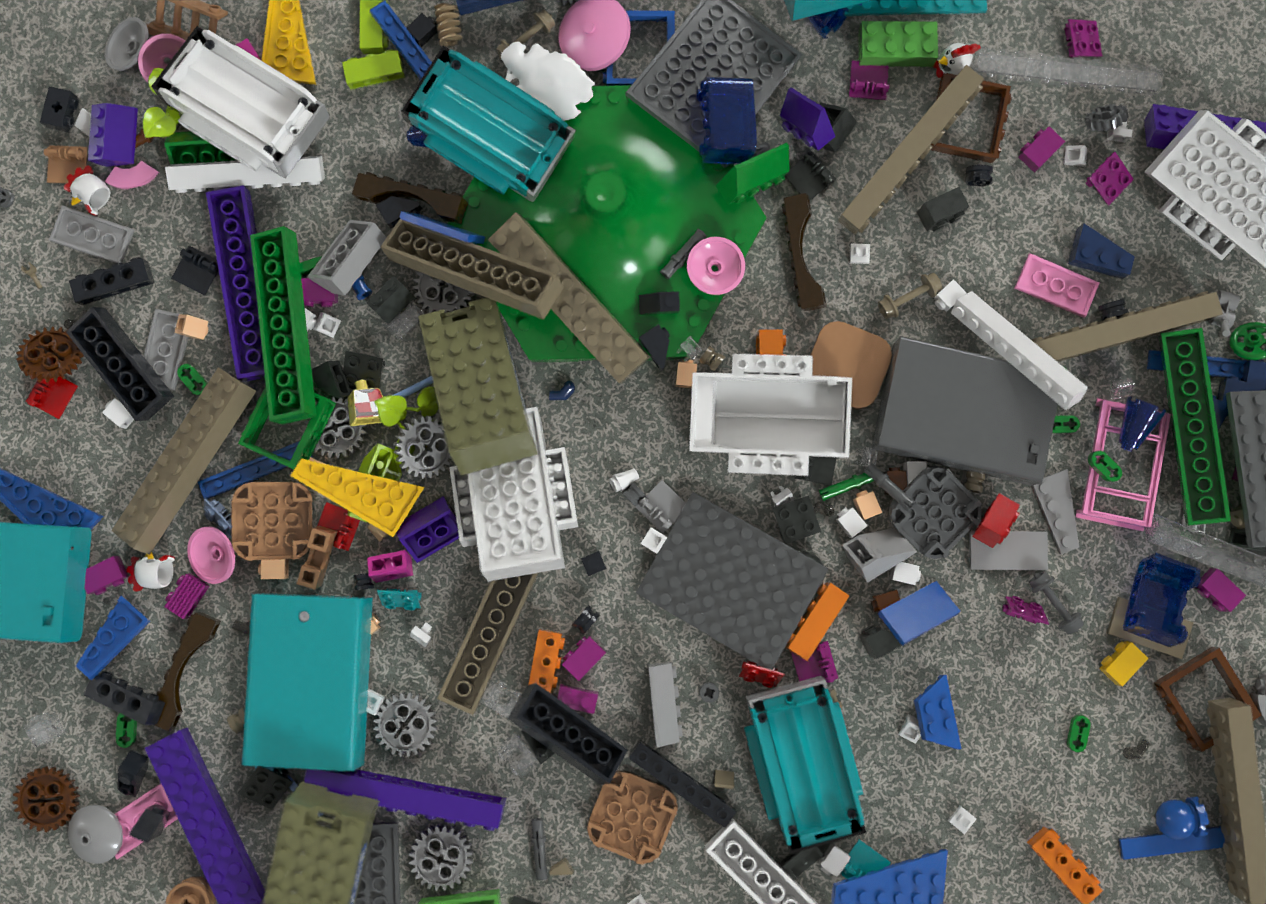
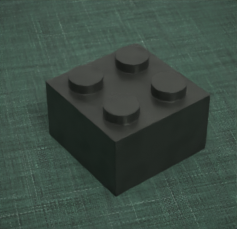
[917,187,969,232]

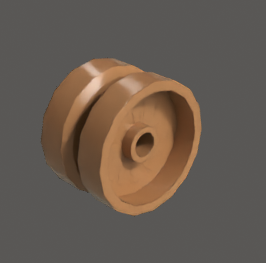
[166,876,217,904]

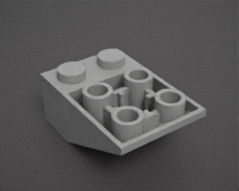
[842,528,917,583]

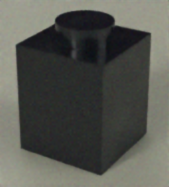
[406,13,437,48]
[581,551,607,576]

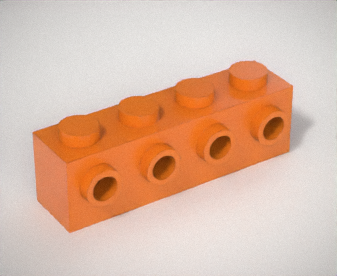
[785,582,849,661]
[528,629,565,693]
[1027,827,1103,904]

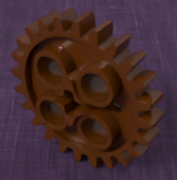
[16,327,84,383]
[13,766,80,832]

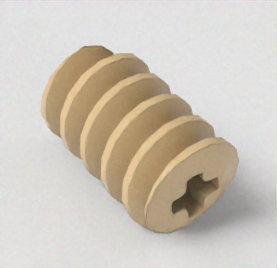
[434,3,462,47]

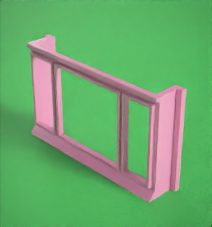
[1075,398,1171,531]

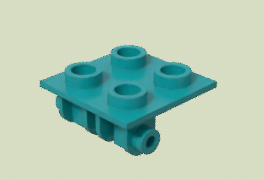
[377,588,422,611]
[840,839,891,879]

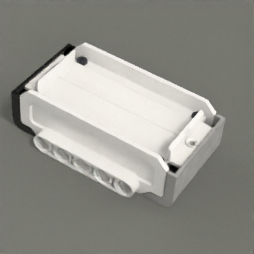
[151,26,330,178]

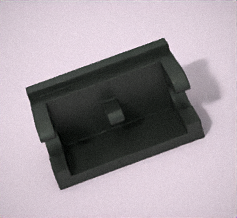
[781,843,825,881]

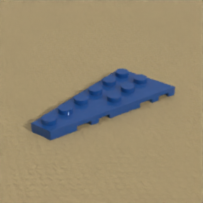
[0,468,104,530]

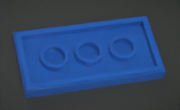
[399,211,485,244]
[878,581,961,645]

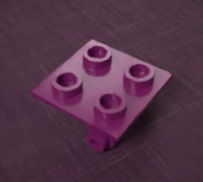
[1064,19,1103,61]
[849,60,889,100]
[1086,152,1134,206]
[1002,596,1049,625]
[791,641,839,683]

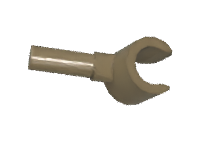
[21,262,42,289]

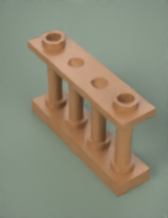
[146,0,228,44]

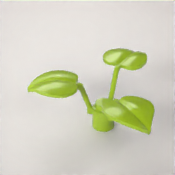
[142,68,180,138]
[374,386,439,464]

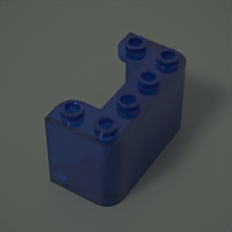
[696,77,757,164]
[1123,553,1201,647]

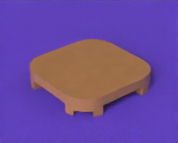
[810,321,892,410]
[232,482,312,561]
[587,770,678,865]

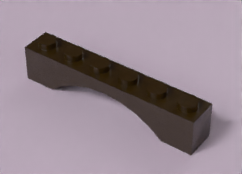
[352,172,468,224]
[782,193,827,311]
[154,612,221,731]

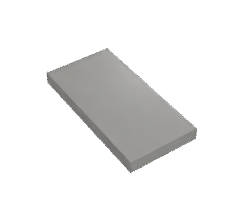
[49,205,135,263]
[143,309,189,391]
[969,531,1048,570]

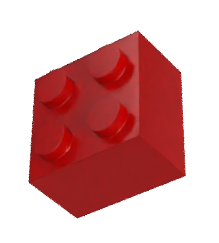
[972,493,1020,548]

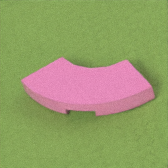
[105,161,159,189]

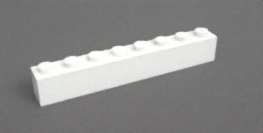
[165,156,325,193]
[951,291,1088,410]

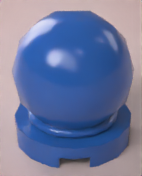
[1156,796,1209,840]

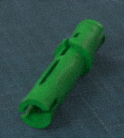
[818,473,874,501]

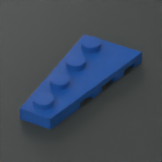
[76,595,150,680]

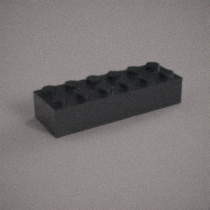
[66,307,175,421]
[507,683,628,785]

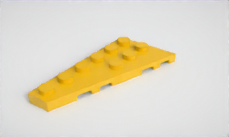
[261,0,317,85]
[290,459,424,537]

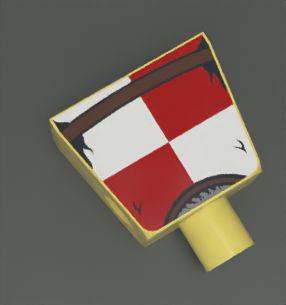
[348,380,383,426]

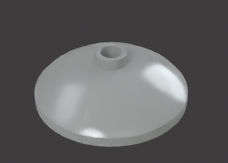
[105,17,149,71]
[68,805,123,864]

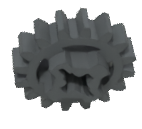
[1085,104,1129,132]

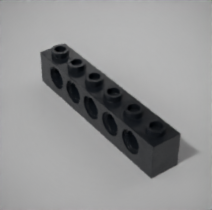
[629,740,736,828]

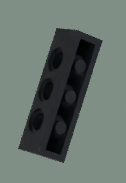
[69,257,155,305]
[84,671,166,725]

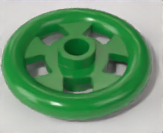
[1229,322,1266,360]

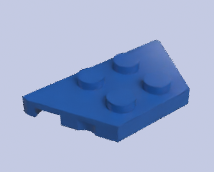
[914,675,961,750]

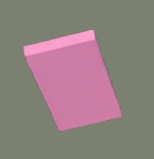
[1014,253,1100,318]
[115,784,178,859]

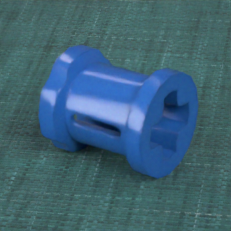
[351,275,373,300]

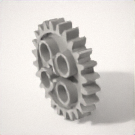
[413,271,475,313]
[304,396,368,459]
[393,416,452,479]
[373,692,438,757]
[409,824,473,891]

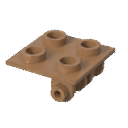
[44,145,88,184]

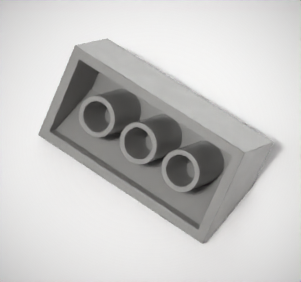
[307,220,387,295]
[648,662,683,747]

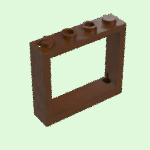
[931,72,1012,163]
[1154,647,1262,752]

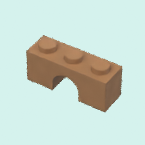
[297,526,337,590]

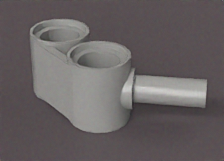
[1209,290,1240,337]

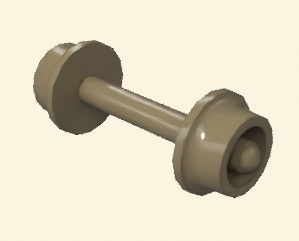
[496,9,555,59]
[877,273,943,319]

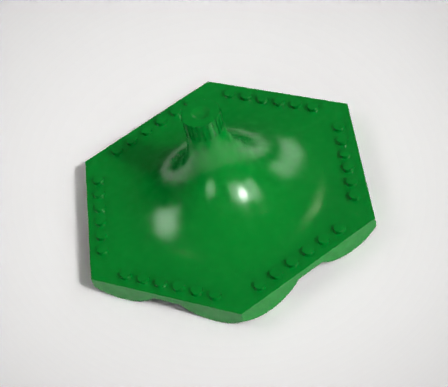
[447,85,767,362]

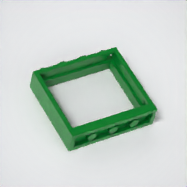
[238,384,336,469]

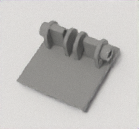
[636,480,686,534]

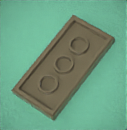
[1107,597,1193,659]

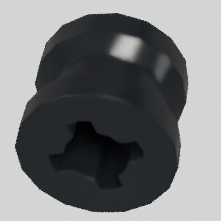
[353,573,374,590]

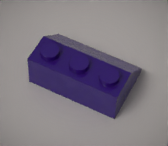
[780,87,836,150]
[88,103,138,167]
[396,496,459,563]

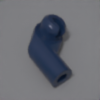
[549,381,575,400]

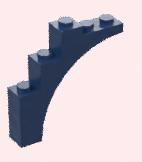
[1212,359,1266,430]

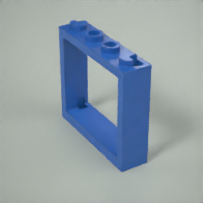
[603,10,675,86]

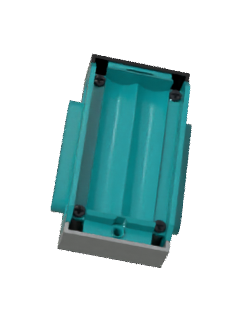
[401,45,576,202]
[744,676,867,854]

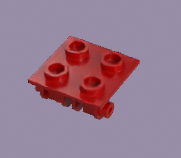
[26,377,78,419]
[317,502,360,551]
[739,660,784,688]

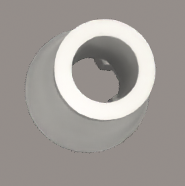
[609,468,639,492]

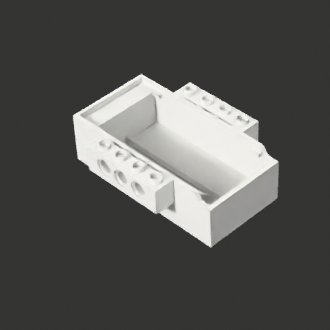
[1144,110,1266,270]
[690,354,852,476]
[450,407,578,581]

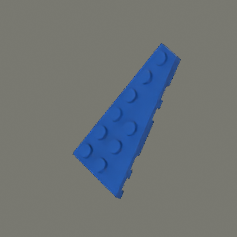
[831,849,948,904]

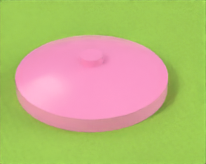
[559,0,631,71]

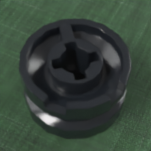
[966,164,993,187]
[1098,299,1128,321]
[571,605,600,635]

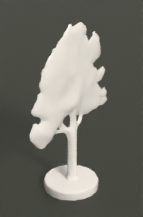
[501,42,595,121]

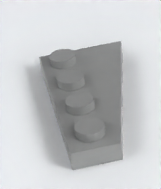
[1032,469,1079,554]

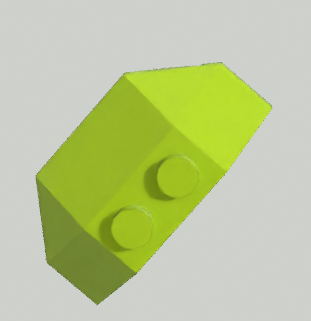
[348,443,402,522]

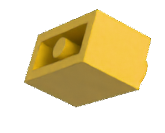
[1099,641,1149,687]

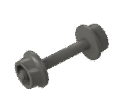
[1029,571,1084,635]

